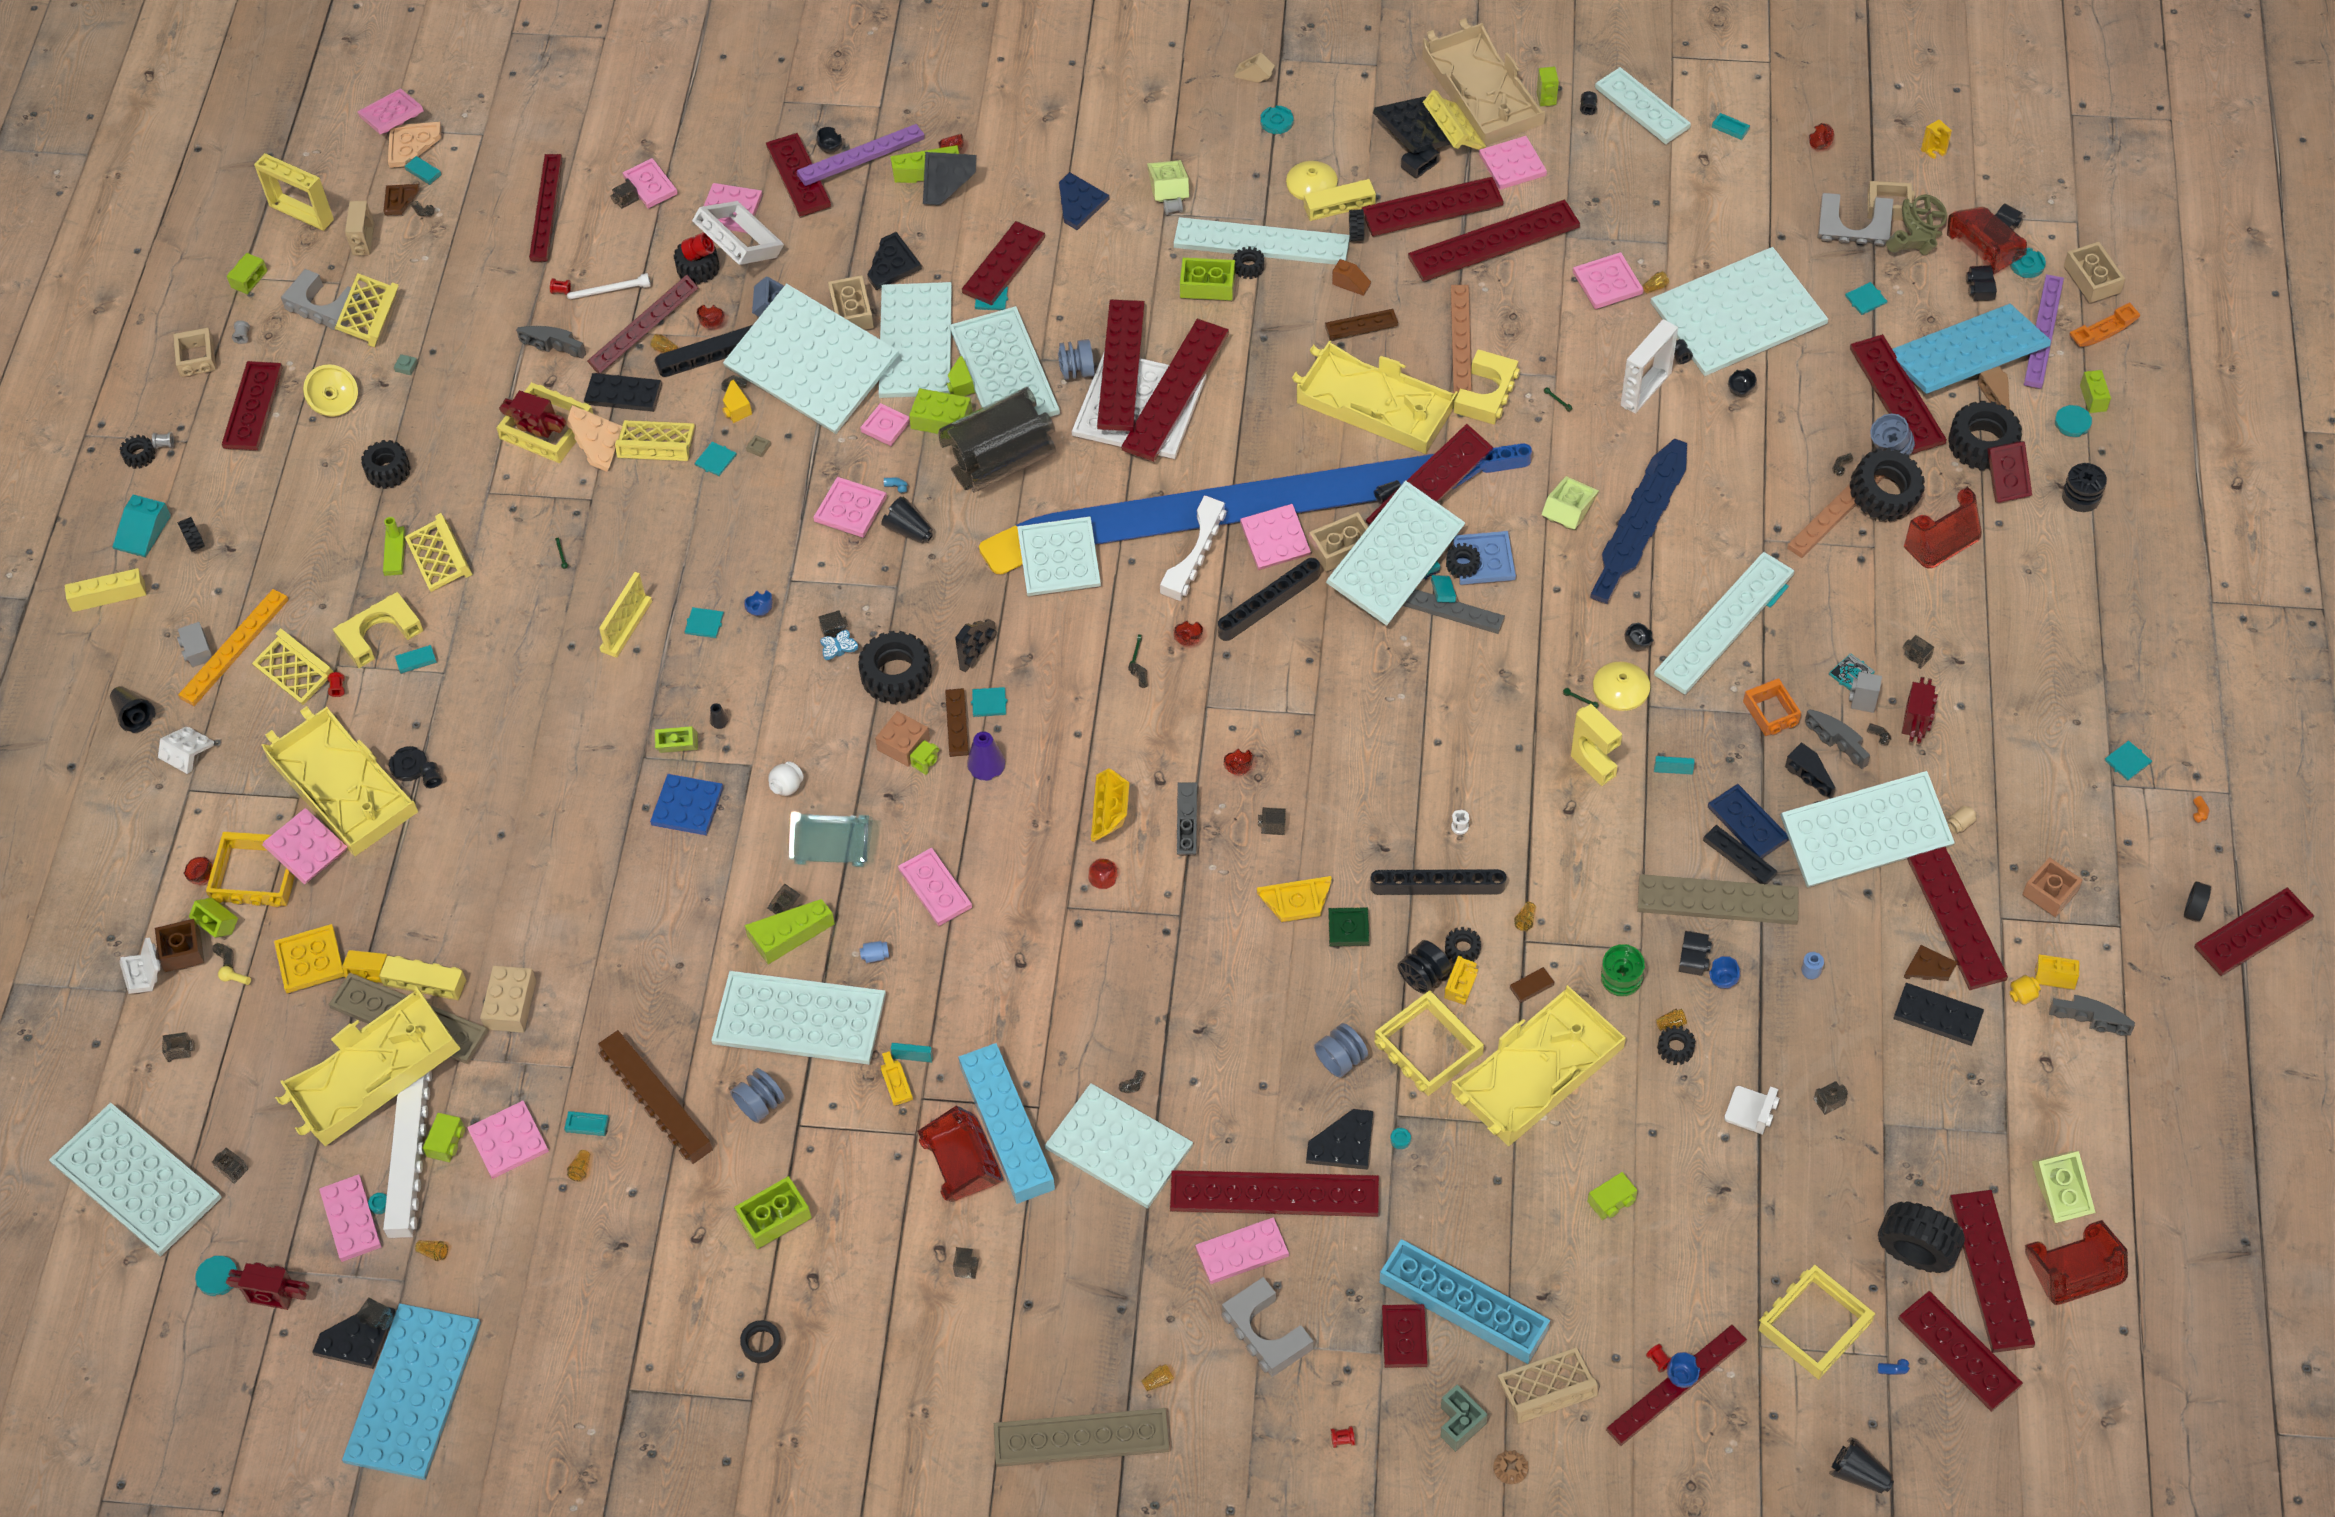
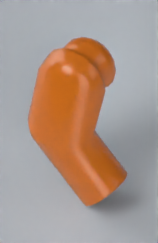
[2193,796,2210,823]

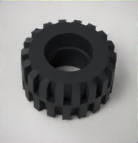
[674,244,720,284]
[361,440,411,489]

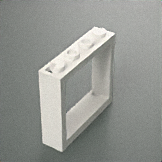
[692,201,784,265]
[1621,319,1678,414]

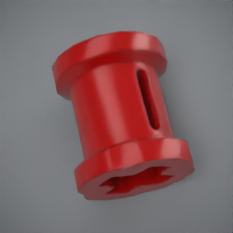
[550,278,571,295]
[328,672,345,697]
[1646,1344,1671,1373]
[1331,1426,1355,1448]

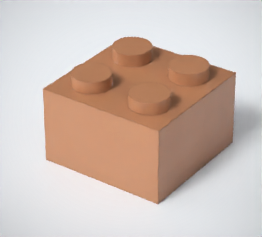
[875,711,930,767]
[2022,857,2083,918]

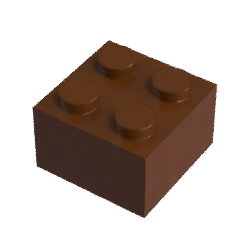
[155,919,204,973]

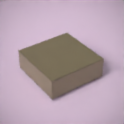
[746,435,771,457]

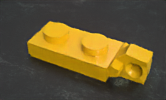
[881,1051,913,1106]

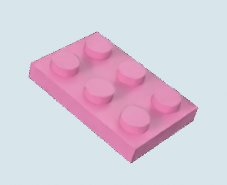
[623,158,678,208]

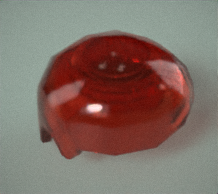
[1809,123,1835,150]
[938,134,964,151]
[696,305,725,329]
[1173,620,1203,647]
[1223,749,1253,775]
[183,856,213,885]
[1088,858,1118,889]

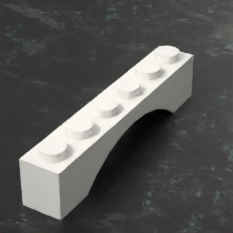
[1160,495,1227,601]

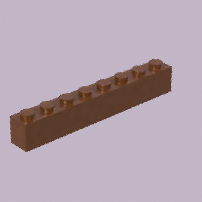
[598,1030,713,1164]

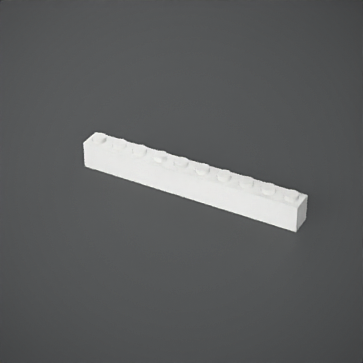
[383,1071,432,1238]

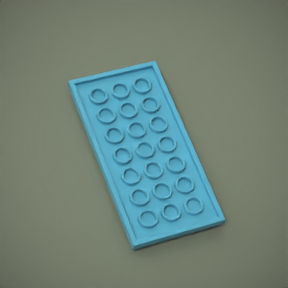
[1892,304,2051,394]
[342,1303,481,1480]

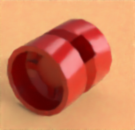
[681,232,715,261]

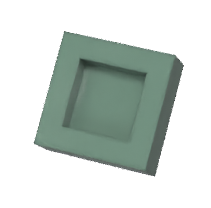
[394,354,418,375]

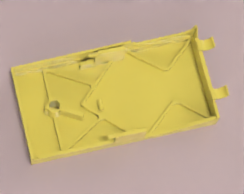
[1292,341,1458,454]
[262,706,418,856]
[1451,985,1626,1146]
[275,986,461,1146]

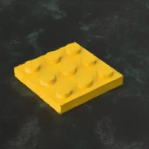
[274,924,345,993]

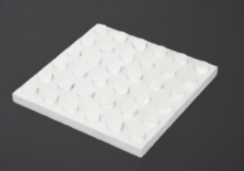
[1072,353,1206,459]

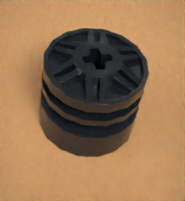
[2062,463,2107,512]
[1397,940,1451,994]

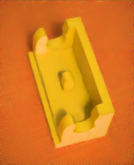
[1921,119,1952,159]
[342,950,387,983]
[2035,954,2079,990]
[1444,956,1478,1005]

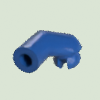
[1878,1359,1910,1375]

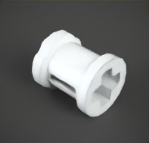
[1451,810,1469,835]

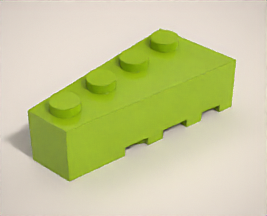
[890,145,959,183]
[744,899,835,965]

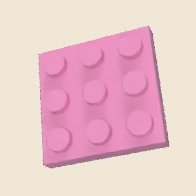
[357,89,424,134]
[1479,136,1547,190]
[704,183,762,233]
[1573,252,1643,309]
[813,477,887,538]
[1240,504,1311,570]
[262,808,347,884]
[467,1101,549,1179]

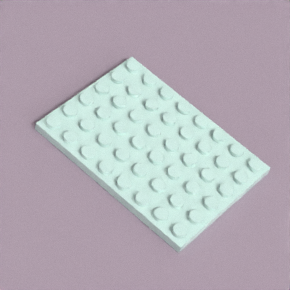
[1650,247,1828,376]
[723,284,899,434]

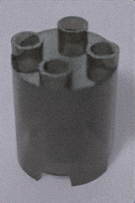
[938,387,1056,493]

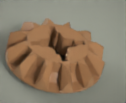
[1493,1450,1528,1484]

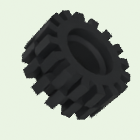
[1349,209,1364,241]
[1233,246,1264,279]
[120,435,156,469]
[177,517,205,552]
[1446,543,1480,579]
[1445,927,1481,964]
[1657,1025,1696,1065]

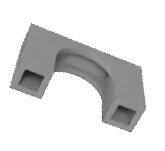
[1817,193,1893,246]
[281,269,365,332]
[1221,1277,1313,1377]

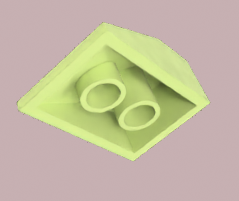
[1147,160,1189,202]
[1542,476,1599,530]
[2032,1151,2096,1223]

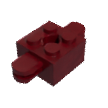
[499,390,567,438]
[1901,677,1938,744]
[226,1262,310,1310]

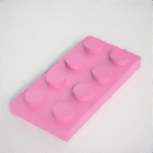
[898,848,972,926]
[319,1174,382,1262]
[1195,1217,1289,1284]

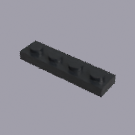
[1703,825,1777,885]

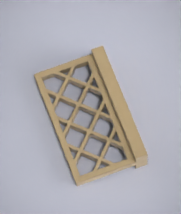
[1498,1347,1598,1424]

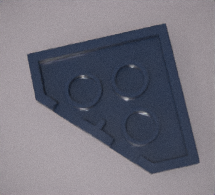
[1059,172,1110,230]

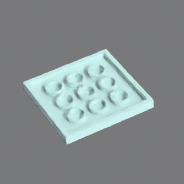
[1017,517,1101,596]

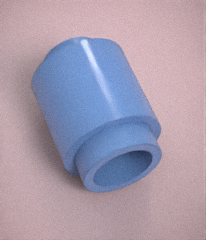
[860,941,889,963]
[1801,952,1824,980]

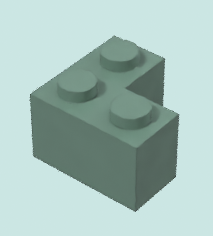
[1440,1385,1488,1452]

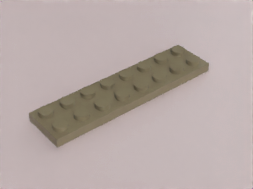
[1637,874,1798,925]
[329,973,488,1064]
[994,1408,1169,1467]

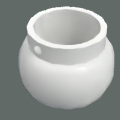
[768,762,803,796]

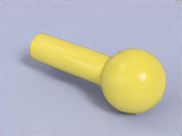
[218,966,251,985]

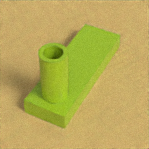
[383,517,405,576]

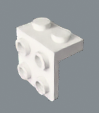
[158,727,214,774]
[120,938,161,994]
[1724,1086,1780,1135]

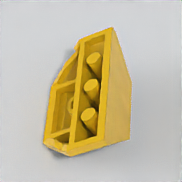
[1091,768,1129,842]

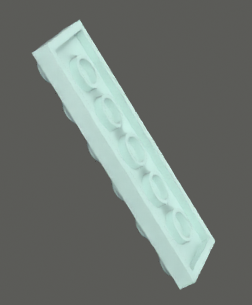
[1595,67,1691,144]

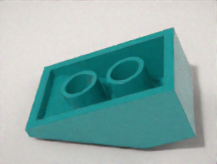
[112,494,171,558]

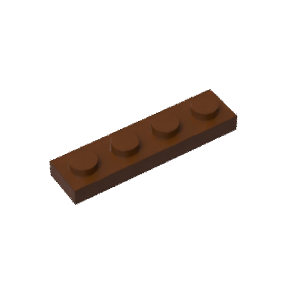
[1325,309,1398,340]
[945,688,969,757]

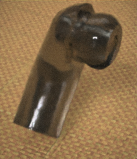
[411,201,435,217]
[721,375,748,392]
[1832,453,1853,476]
[1128,662,1148,688]
[1867,723,1892,746]
[212,943,234,968]
[1119,1070,1146,1093]

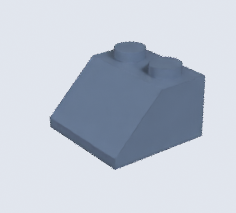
[752,276,784,317]

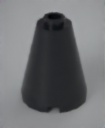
[881,496,933,543]
[110,686,156,733]
[1829,1437,1894,1494]

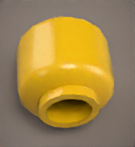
[2009,975,2041,1005]

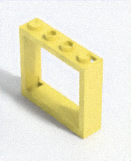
[254,153,334,231]
[496,382,593,463]
[1374,990,1484,1096]
[1758,1265,1875,1380]

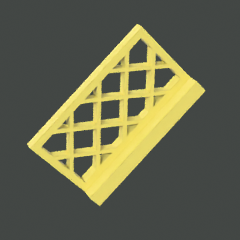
[1423,90,1487,150]
[335,273,399,347]
[615,420,695,461]
[405,513,473,592]
[599,572,652,658]
[252,628,334,705]

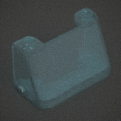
[789,813,873,867]

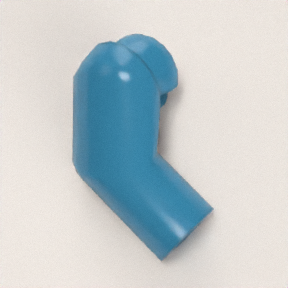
[884,477,908,492]

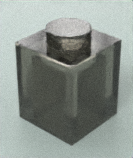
[818,610,848,638]
[1258,807,1286,835]

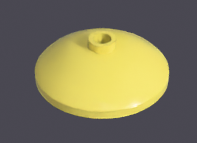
[1286,161,1338,200]
[303,365,358,417]
[1593,662,1650,711]

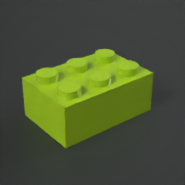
[1180,257,1235,300]
[909,388,972,438]
[734,1176,812,1249]

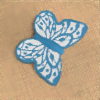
[820,630,858,660]

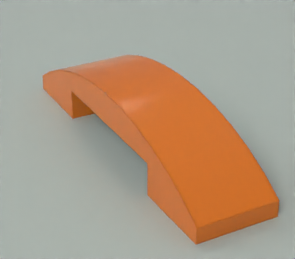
[2069,302,2140,347]

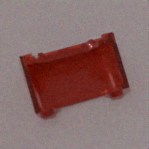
[1947,206,2027,274]
[1904,486,1982,569]
[917,1105,1003,1202]
[2025,1220,2128,1305]

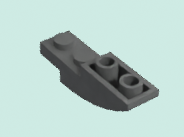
[516,326,586,359]
[1804,709,1870,769]
[1177,782,1197,855]
[2049,995,2135,1036]

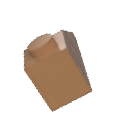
[1977,366,2010,410]

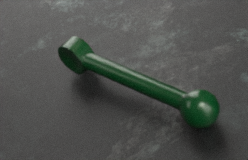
[1544,387,1573,412]
[555,537,568,569]
[1129,634,1142,668]
[1563,688,1599,709]

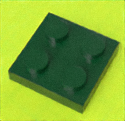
[1328,907,1369,946]

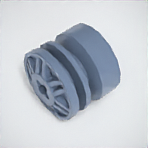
[1058,339,1094,380]
[1870,413,1915,455]
[1314,1023,1368,1078]
[730,1068,785,1123]

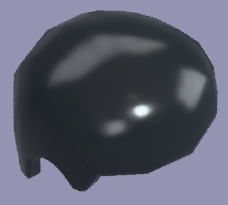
[816,127,842,152]
[1728,368,1757,396]
[1624,623,1654,651]

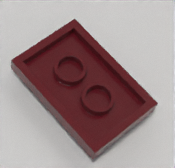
[1987,441,2033,503]
[1382,1304,1428,1368]

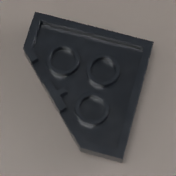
[923,152,977,205]
[867,232,922,290]
[955,619,997,673]
[1306,1109,1373,1170]
[312,1304,396,1369]

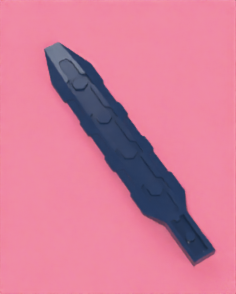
[1590,438,1687,604]

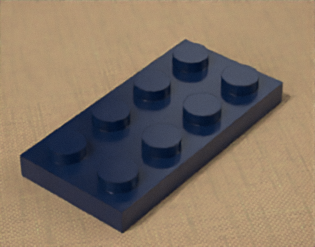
[1708,784,1789,859]

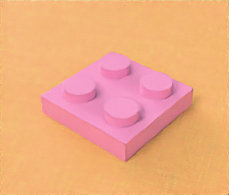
[860,403,910,446]

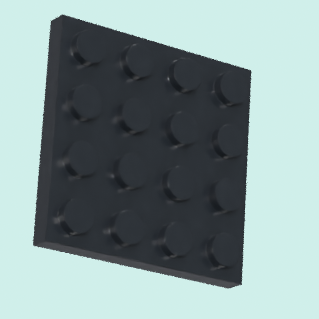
[1373,96,1452,153]

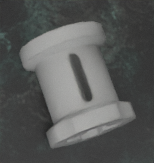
[1163,197,1183,215]
[232,321,250,344]
[152,432,174,449]

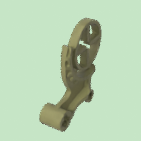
[1886,194,1947,255]

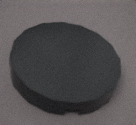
[389,746,428,781]

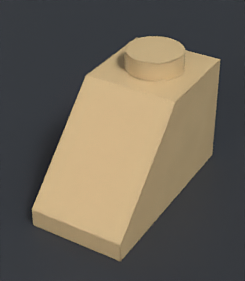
[1234,52,1274,83]

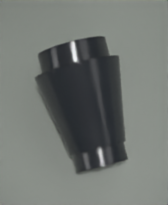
[1374,480,1401,503]
[709,703,728,729]

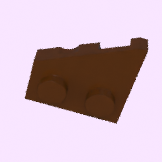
[383,184,420,216]
[1903,945,1958,981]

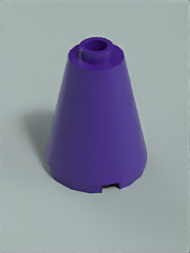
[967,732,1005,781]

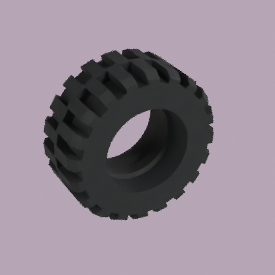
[1948,401,2022,471]
[1849,448,1925,521]
[858,631,932,704]
[1878,1201,1965,1273]

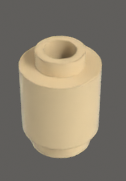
[1947,806,1976,834]

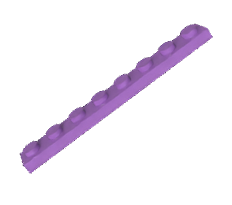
[797,124,924,186]
[2024,274,2064,389]

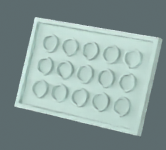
[1045,1083,1193,1209]

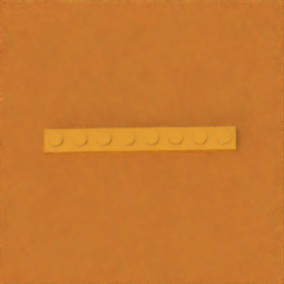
[178,589,289,707]

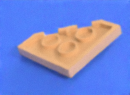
[388,122,441,168]
[566,405,622,472]

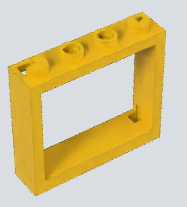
[206,832,295,907]

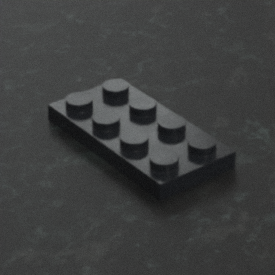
[584,373,662,412]
[1893,982,1984,1046]

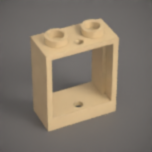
[1867,181,1915,221]
[345,201,374,255]
[173,328,216,377]

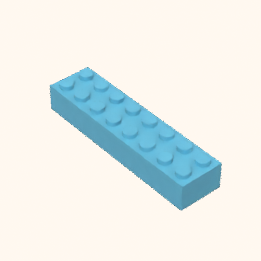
[958,1043,1055,1204]
[1379,1239,1550,1364]

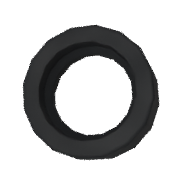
[2184,881,2211,922]
[740,1320,782,1364]

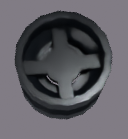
[1580,91,1597,115]
[1674,339,1693,364]
[419,762,443,789]

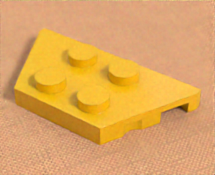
[1257,876,1332,922]

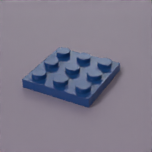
[650,774,723,836]

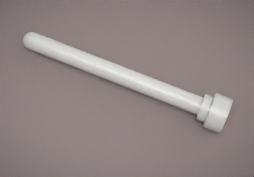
[567,273,651,299]

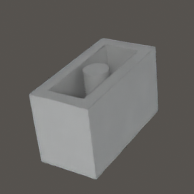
[177,622,212,667]
[1849,672,1882,713]

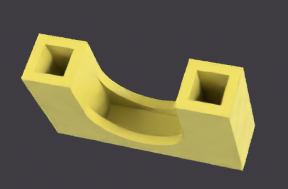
[1454,349,1520,425]
[333,592,423,668]
[1571,704,1622,786]

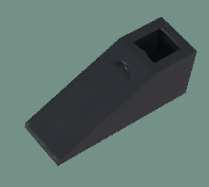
[1785,742,1836,799]

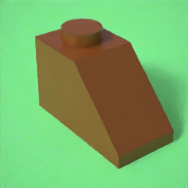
[1332,259,1371,296]

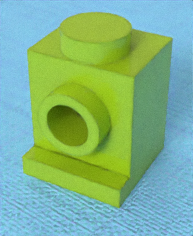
[910,740,939,775]

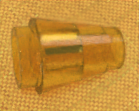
[1642,271,1669,294]
[650,334,678,353]
[1514,902,1536,931]
[1655,1008,1687,1031]
[567,1150,591,1182]
[415,1240,448,1261]
[1141,1364,1174,1392]

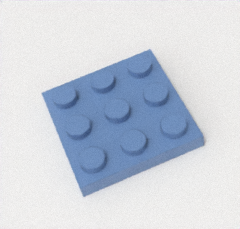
[1453,531,1516,585]

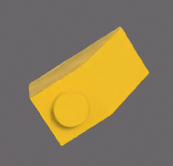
[722,380,752,423]

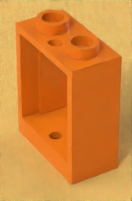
[1743,678,1801,737]

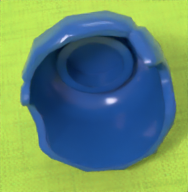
[744,590,773,616]
[1709,956,1740,988]
[1667,1352,1700,1388]

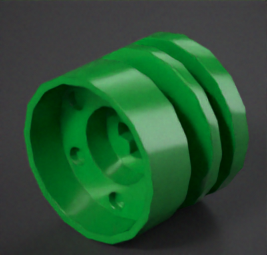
[1601,944,1645,996]

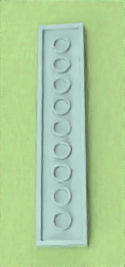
[1174,217,1350,265]
[1654,552,1794,695]

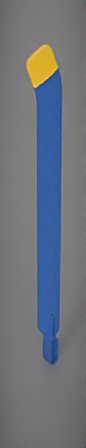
[979,443,1532,574]

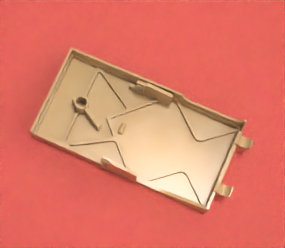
[1422,18,1545,145]

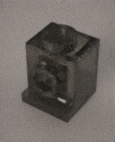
[610,178,639,209]
[1902,635,1935,669]
[767,884,800,914]
[162,1032,195,1062]
[1813,1081,1848,1115]
[212,1147,249,1184]
[953,1247,979,1279]
[356,1297,394,1330]

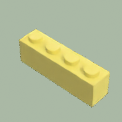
[1304,179,1376,221]
[65,568,146,612]
[379,956,466,1000]

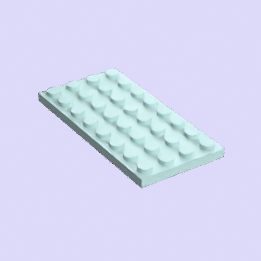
[879,282,952,398]
[949,306,1060,433]
[1326,480,1465,626]
[1780,771,1955,888]
[711,971,886,1065]
[49,1103,222,1257]

